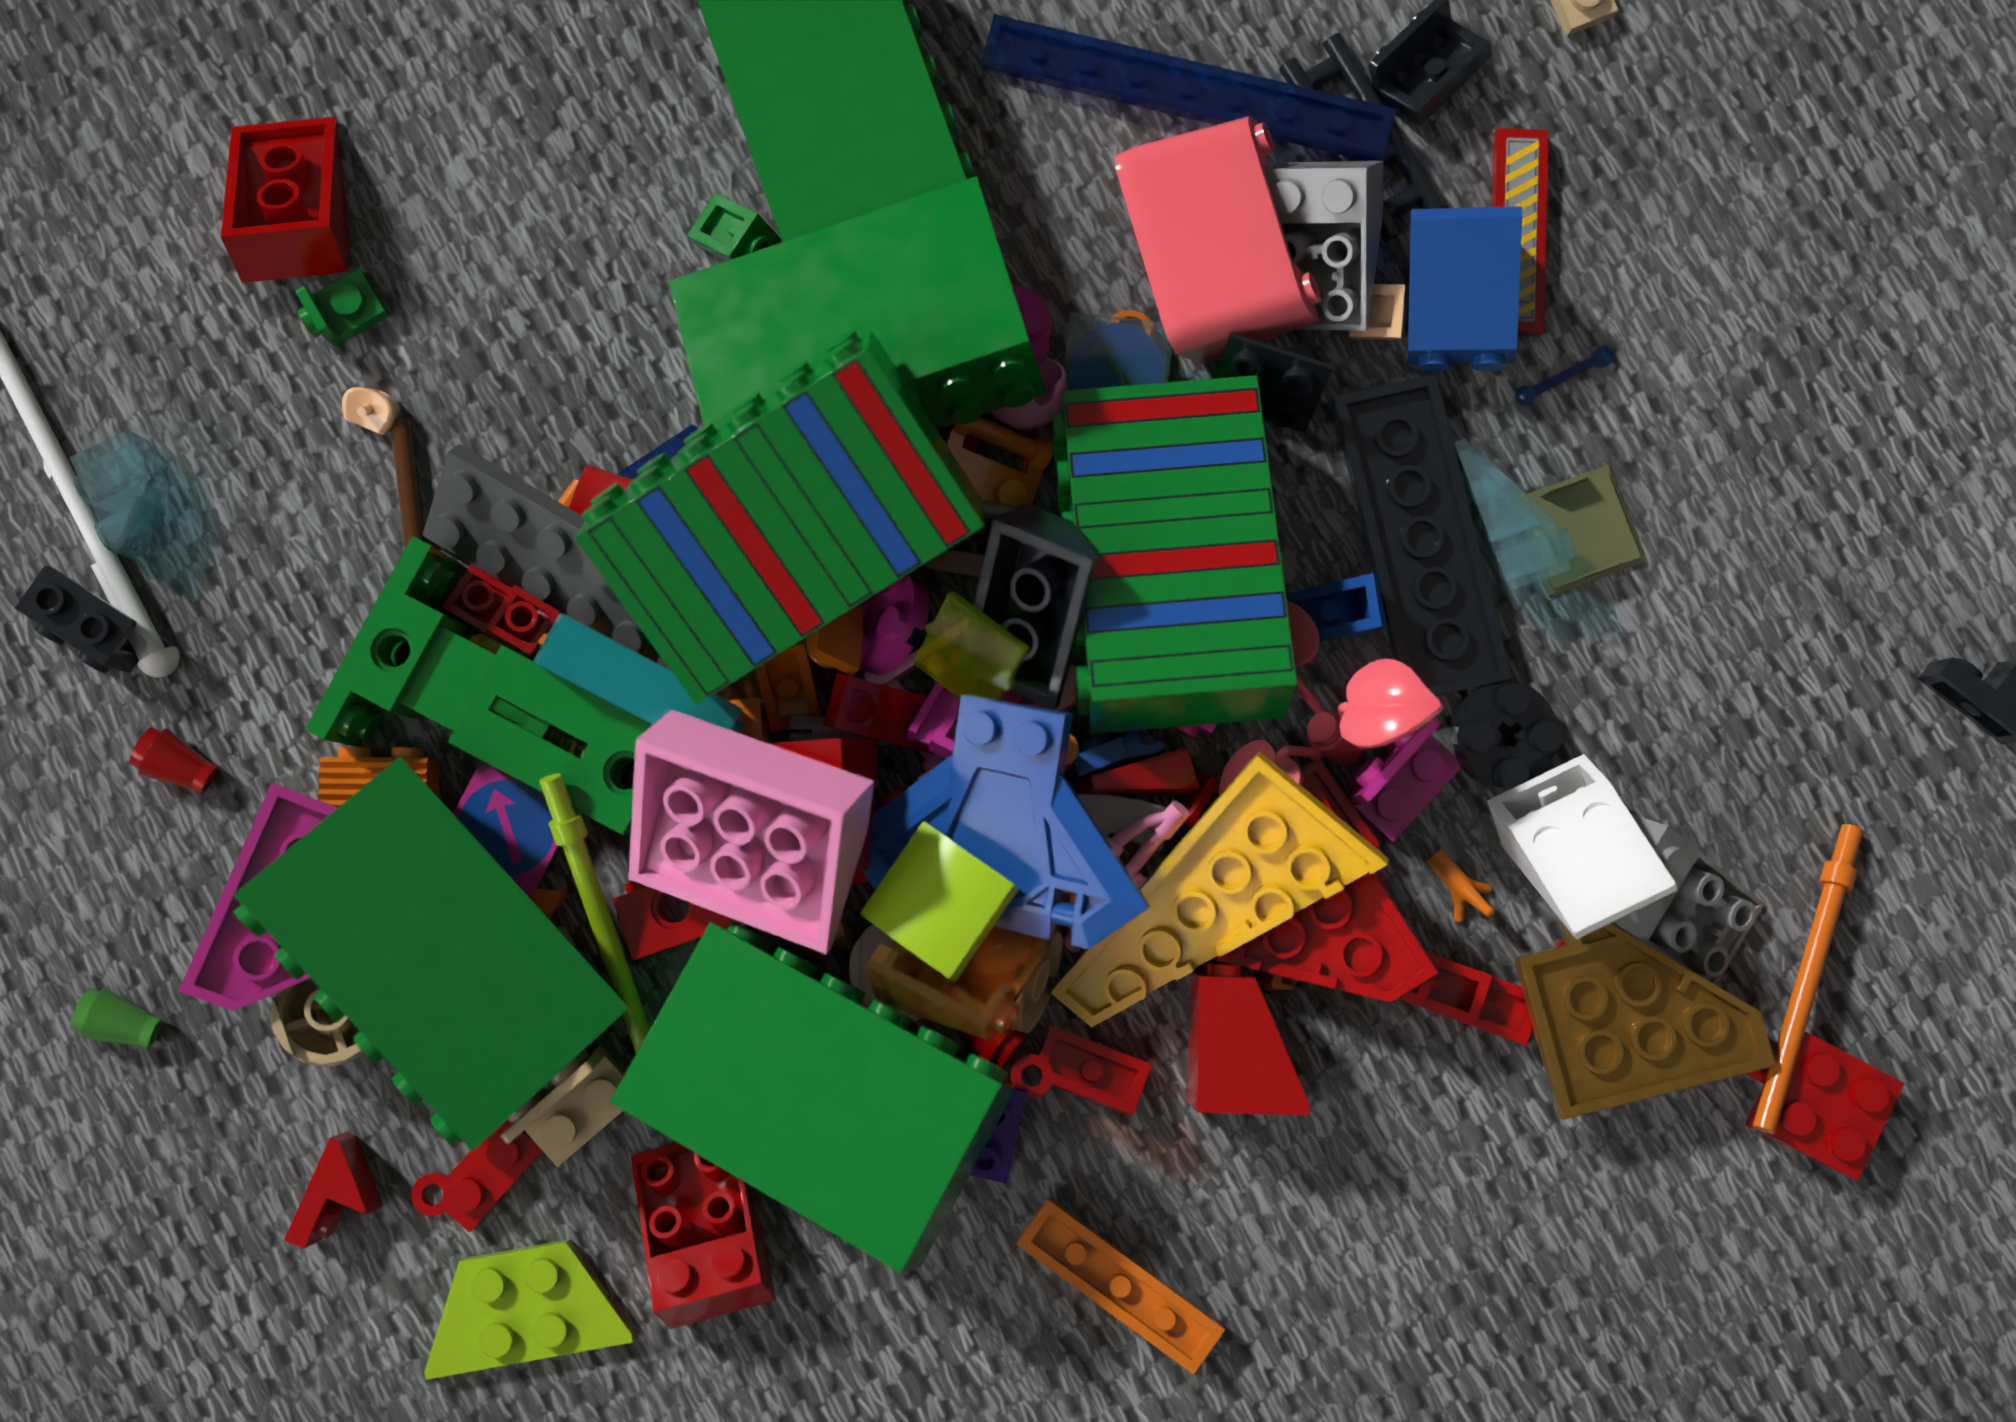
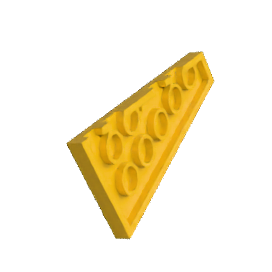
[1050,751,1389,1028]

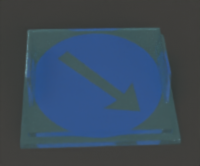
[1064,312,1172,390]

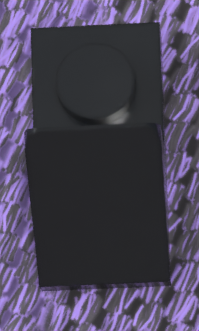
[1918,657,2016,744]

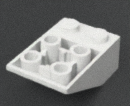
[1487,754,1678,939]

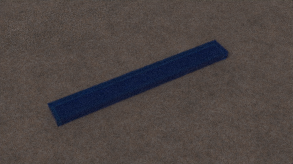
[981,14,1396,161]

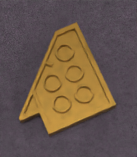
[1514,917,1776,1120]

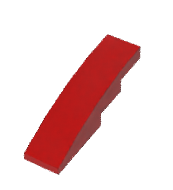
[1399,950,1533,1046]

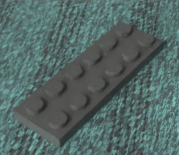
[423,444,671,671]

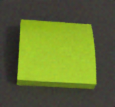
[859,821,1020,982]

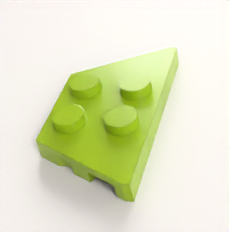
[424,1239,636,1380]

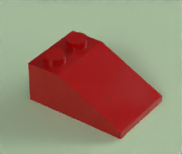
[221,116,349,283]

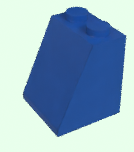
[1408,206,1522,372]

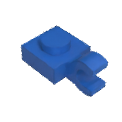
[1073,730,1165,780]

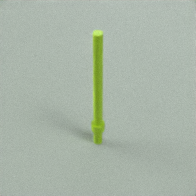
[539,773,650,1053]

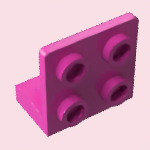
[1346,716,1461,843]

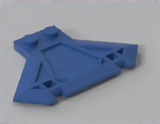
[864,694,1151,949]

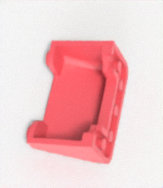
[1114,116,1321,365]

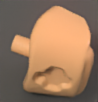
[342,387,401,435]

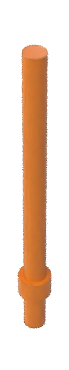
[1752,824,1864,1134]

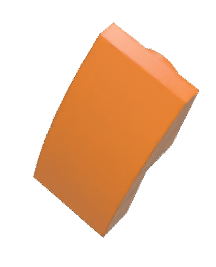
[804,603,863,676]

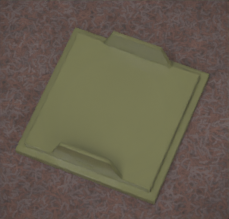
[1511,465,1646,597]

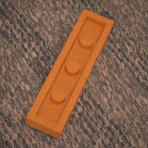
[1016,1196,1225,1375]

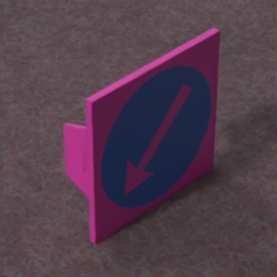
[453,760,576,899]

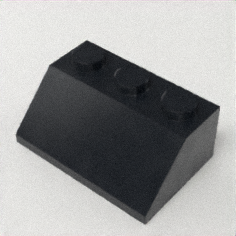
[960,502,1097,710]

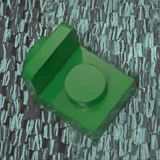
[686,193,781,261]
[295,267,390,347]

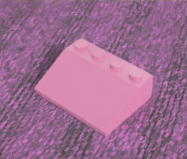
[629,710,874,954]

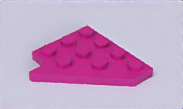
[178,783,337,1011]

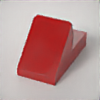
[284,1131,383,1249]

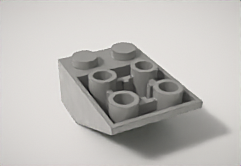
[1264,161,1383,331]
[1611,814,1765,985]

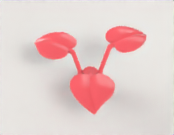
[1219,601,1444,797]

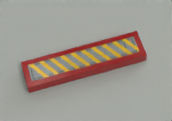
[1491,128,1549,337]

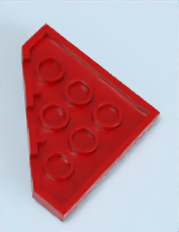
[1212,786,1440,1003]

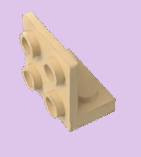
[500,1044,626,1168]

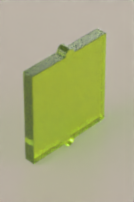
[913,591,1029,700]

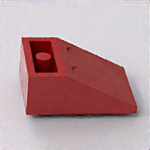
[631,1143,776,1329]

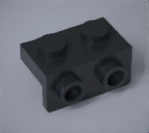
[1368,0,1492,126]
[15,566,139,674]

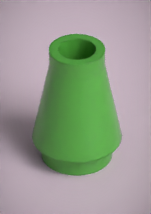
[71,987,162,1049]

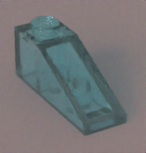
[1454,438,1577,595]

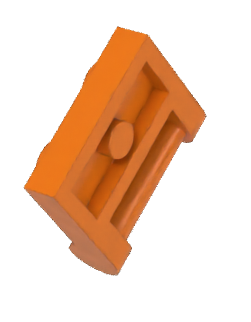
[942,417,1053,506]

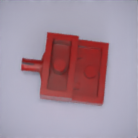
[1745,1032,1905,1181]

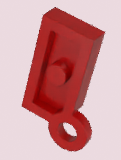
[1010,1025,1152,1117]
[411,1120,543,1233]

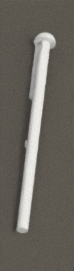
[0,330,180,678]

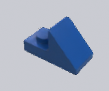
[1286,573,1387,642]

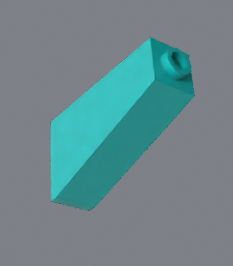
[534,614,744,733]

